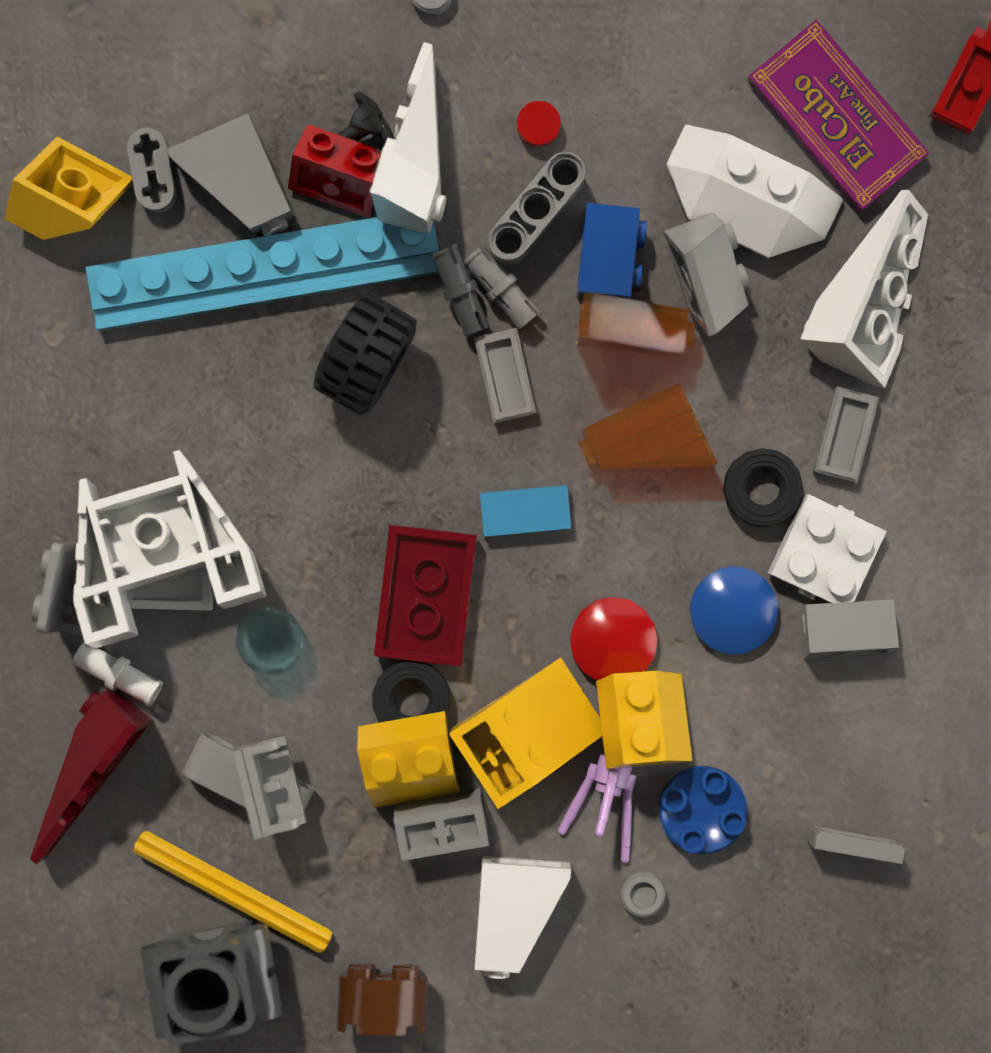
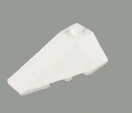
[370,42,446,234]
[800,190,928,388]

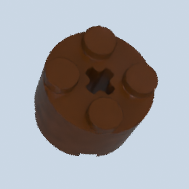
[337,963,428,1036]

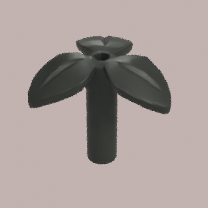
[337,91,393,145]

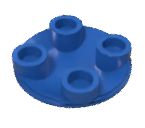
[689,566,778,654]
[659,766,747,854]

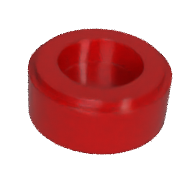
[517,101,561,147]

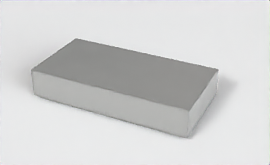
[474,328,536,424]
[812,387,879,483]
[808,826,905,864]

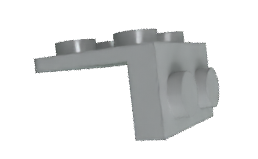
[32,542,83,635]

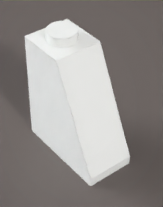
[475,856,571,979]

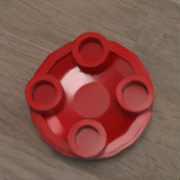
[570,597,658,681]

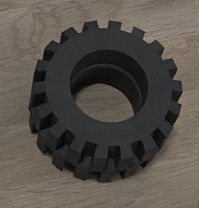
[314,292,417,416]

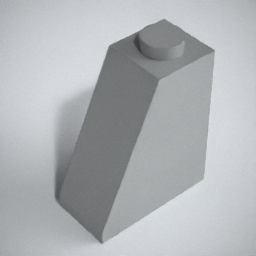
[167,114,295,237]

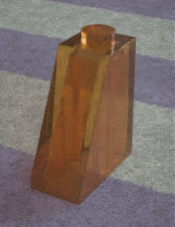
[576,292,695,358]
[578,383,717,471]

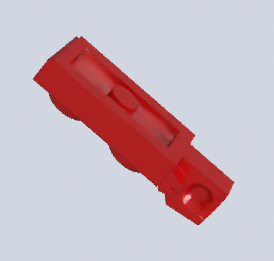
[929,20,991,135]

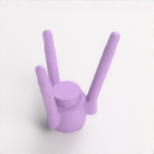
[558,754,636,864]

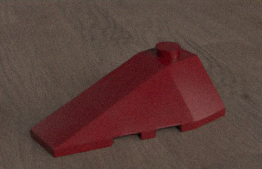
[30,689,153,864]

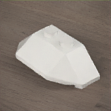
[666,124,843,258]

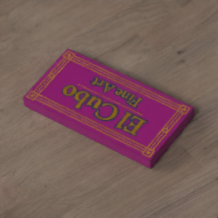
[748,19,930,212]

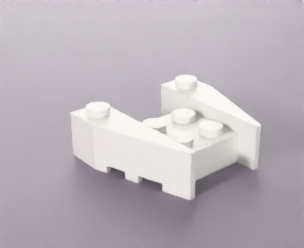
[73,450,267,648]

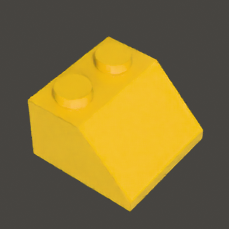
[596,671,692,769]
[357,711,460,808]

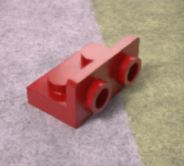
[288,125,382,219]

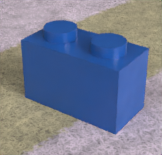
[576,203,647,302]

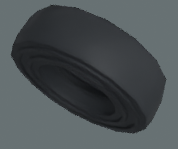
[723,448,803,527]
[372,660,451,723]

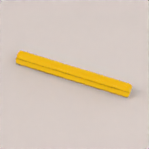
[133,831,332,953]

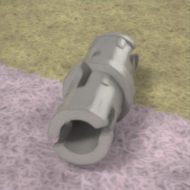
[463,245,541,330]

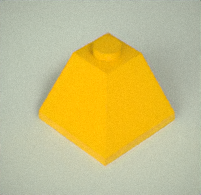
[5,136,133,240]

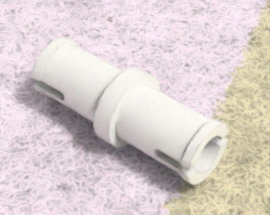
[72,642,163,707]

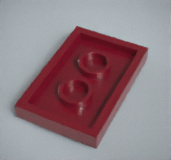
[374,525,477,667]

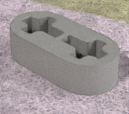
[127,128,178,213]

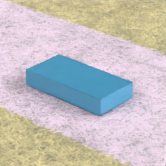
[480,485,571,537]

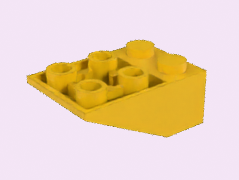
[449,657,602,809]

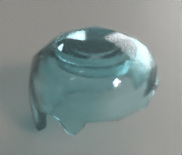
[236,606,305,676]

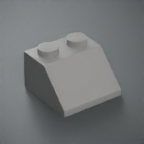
[664,213,750,336]

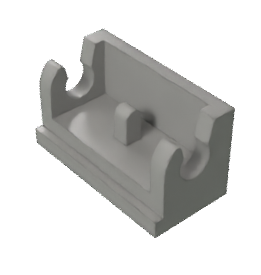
[801,600,899,659]
[232,735,307,840]
[394,788,489,861]

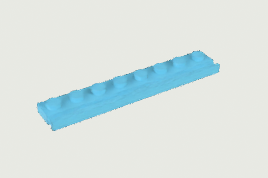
[85,217,439,331]

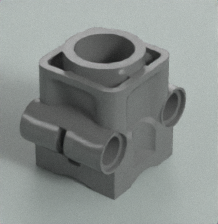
[140,920,283,1045]

